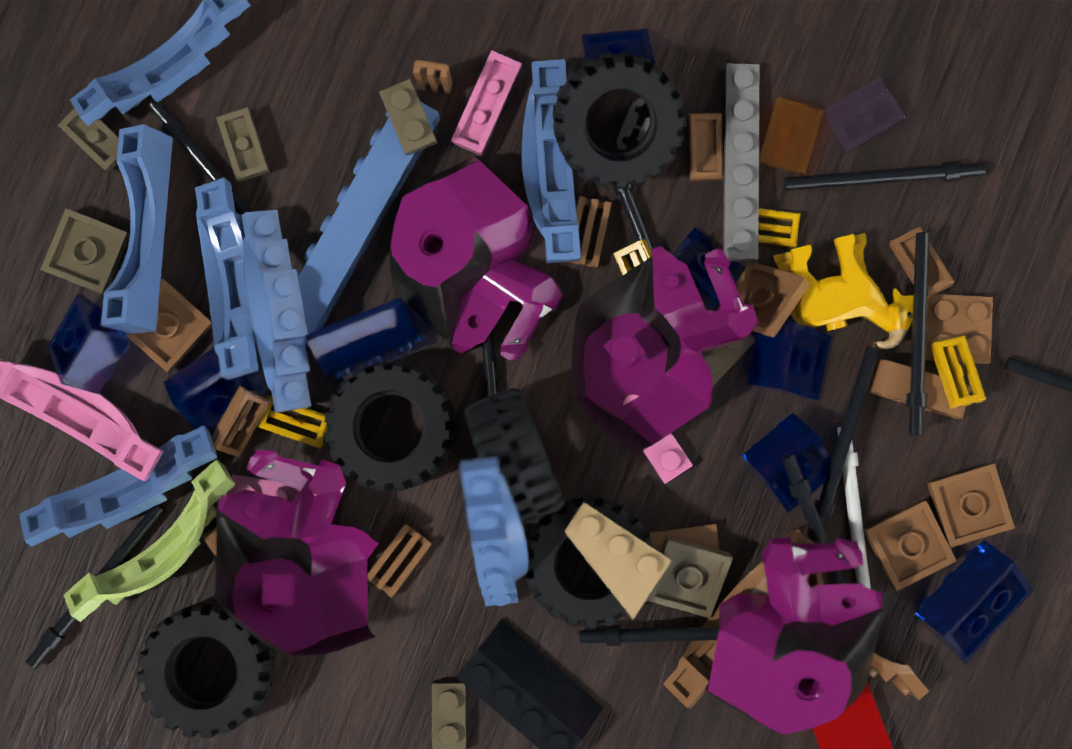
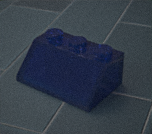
[305,297,422,380]
[915,540,1034,664]

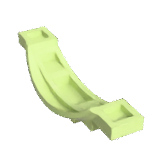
[63,459,235,622]

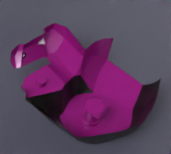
[390,157,564,362]
[571,246,758,453]
[215,450,379,657]
[706,537,884,735]

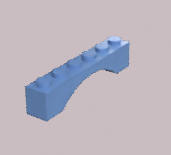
[101,124,173,334]

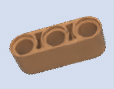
[868,359,971,420]

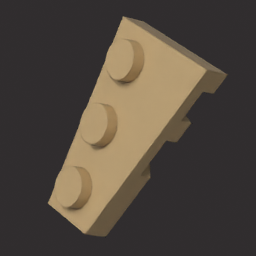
[565,502,671,619]

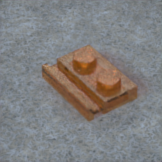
[759,97,824,176]

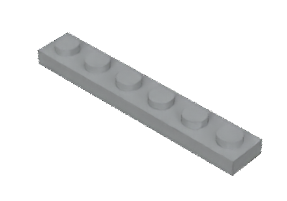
[723,64,760,262]

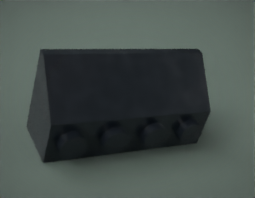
[455,620,603,749]

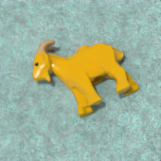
[773,233,914,350]

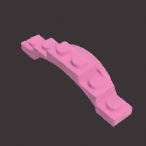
[0,359,164,481]

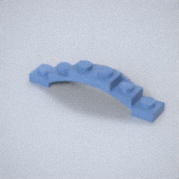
[70,0,251,126]
[522,59,581,263]
[195,178,258,380]
[241,210,311,413]
[19,425,218,547]
[460,457,528,606]

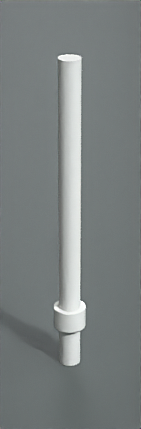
[837,427,871,590]

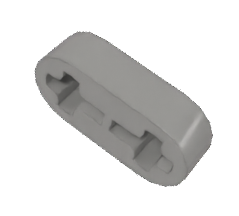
[616,98,650,151]

